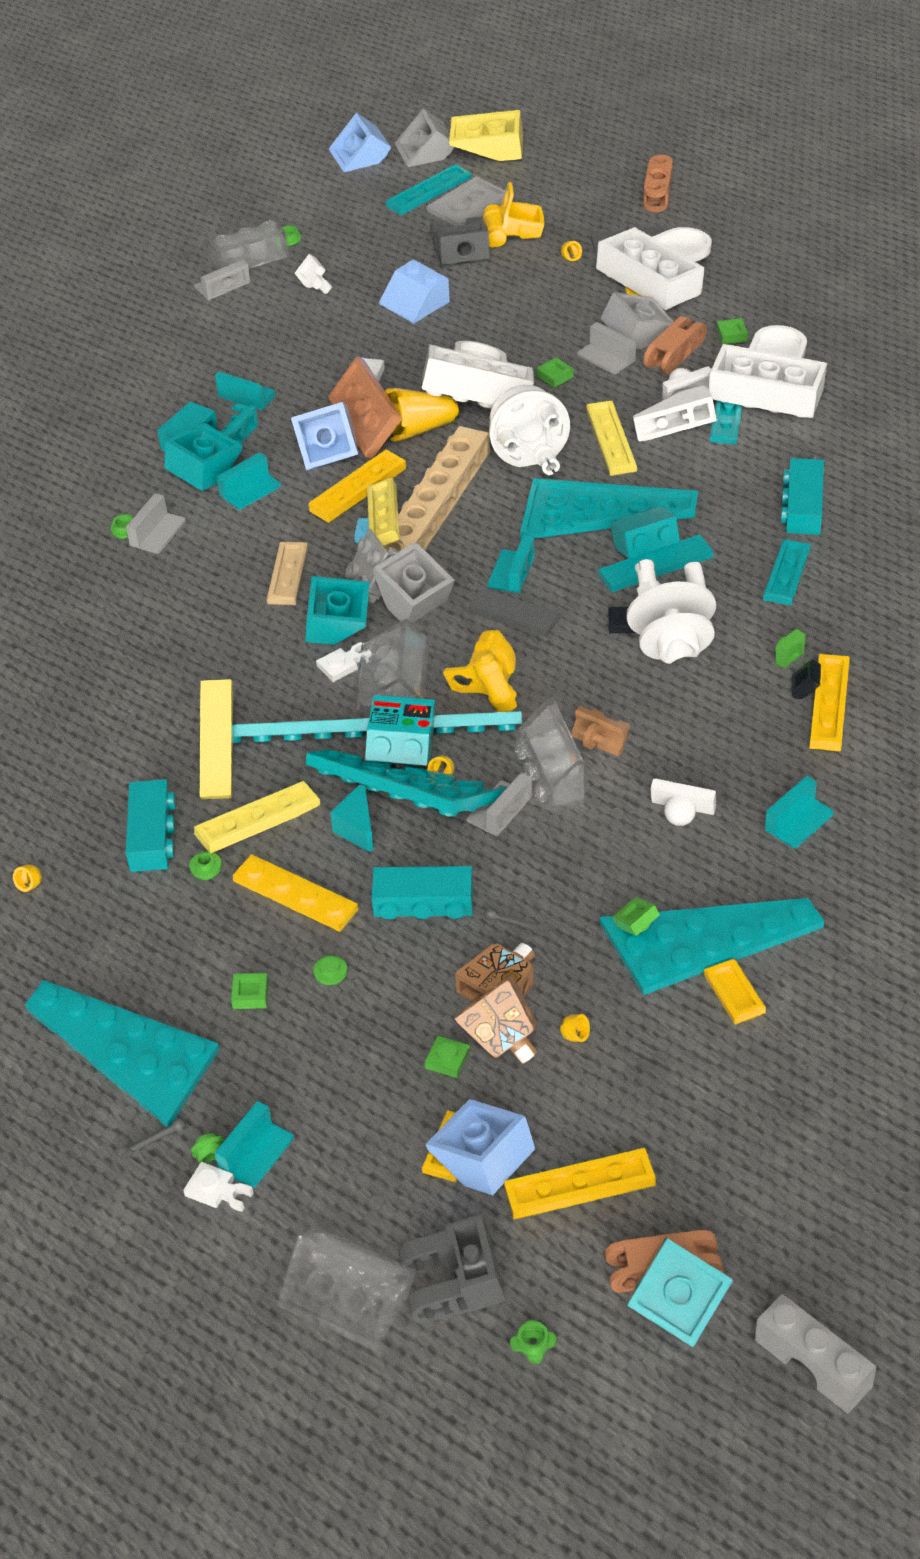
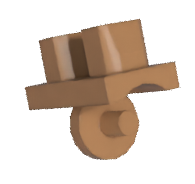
[571,706,630,756]

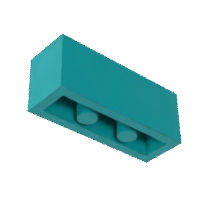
[781,458,824,535]
[126,779,176,872]
[371,866,473,919]

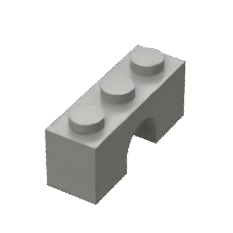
[755,1294,876,1414]

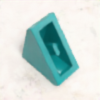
[330,785,374,851]

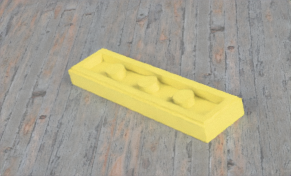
[586,401,637,476]
[367,478,400,546]
[200,679,233,799]
[194,781,320,853]

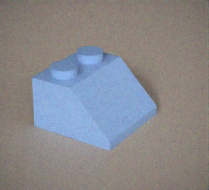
[329,113,392,172]
[379,259,450,324]
[291,402,358,470]
[426,1099,535,1196]

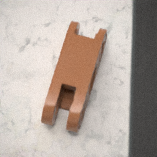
[644,155,673,212]
[644,316,707,375]
[604,1230,724,1293]

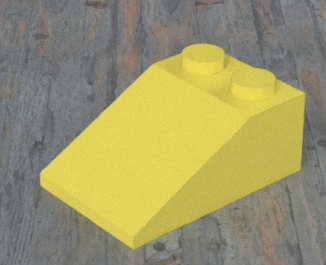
[449,110,523,161]

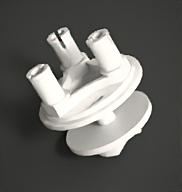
[489,385,570,475]
[627,559,716,664]

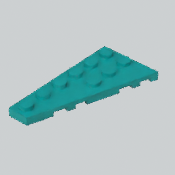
[520,478,698,540]
[305,749,507,816]
[599,898,824,995]
[25,980,220,1127]

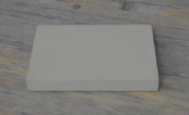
[427,176,505,226]

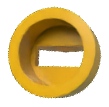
[561,241,582,261]
[428,755,455,775]
[13,864,42,892]
[560,1014,590,1042]

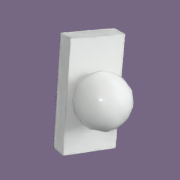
[662,366,712,401]
[651,779,716,826]

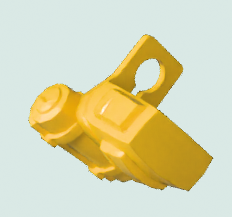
[483,182,544,248]
[443,630,517,712]

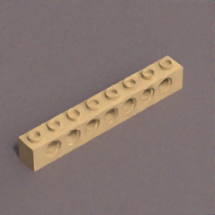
[384,426,490,552]

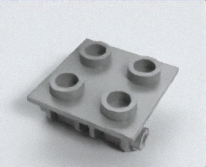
[345,528,399,603]

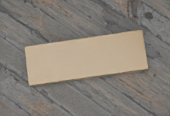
[267,542,308,605]

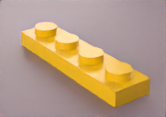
[309,450,406,523]
[809,654,850,751]
[233,854,358,932]
[504,1148,656,1220]

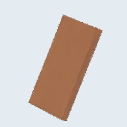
[328,356,402,458]

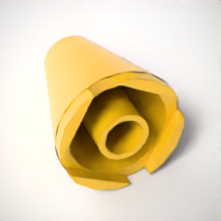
[385,387,459,442]

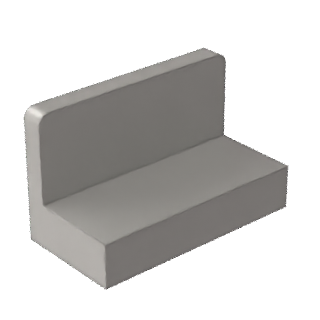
[194,259,250,300]
[577,322,636,375]
[126,493,186,553]
[467,773,532,836]

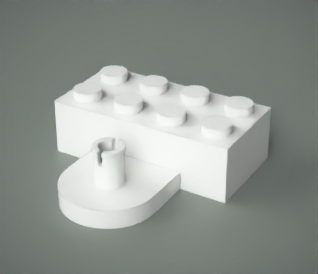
[596,227,712,310]
[709,325,827,418]
[422,341,534,408]

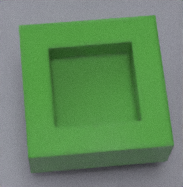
[716,318,748,345]
[537,357,574,388]
[775,629,806,669]
[612,897,660,936]
[231,973,268,1009]
[425,1036,470,1078]

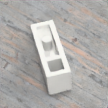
[633,385,717,441]

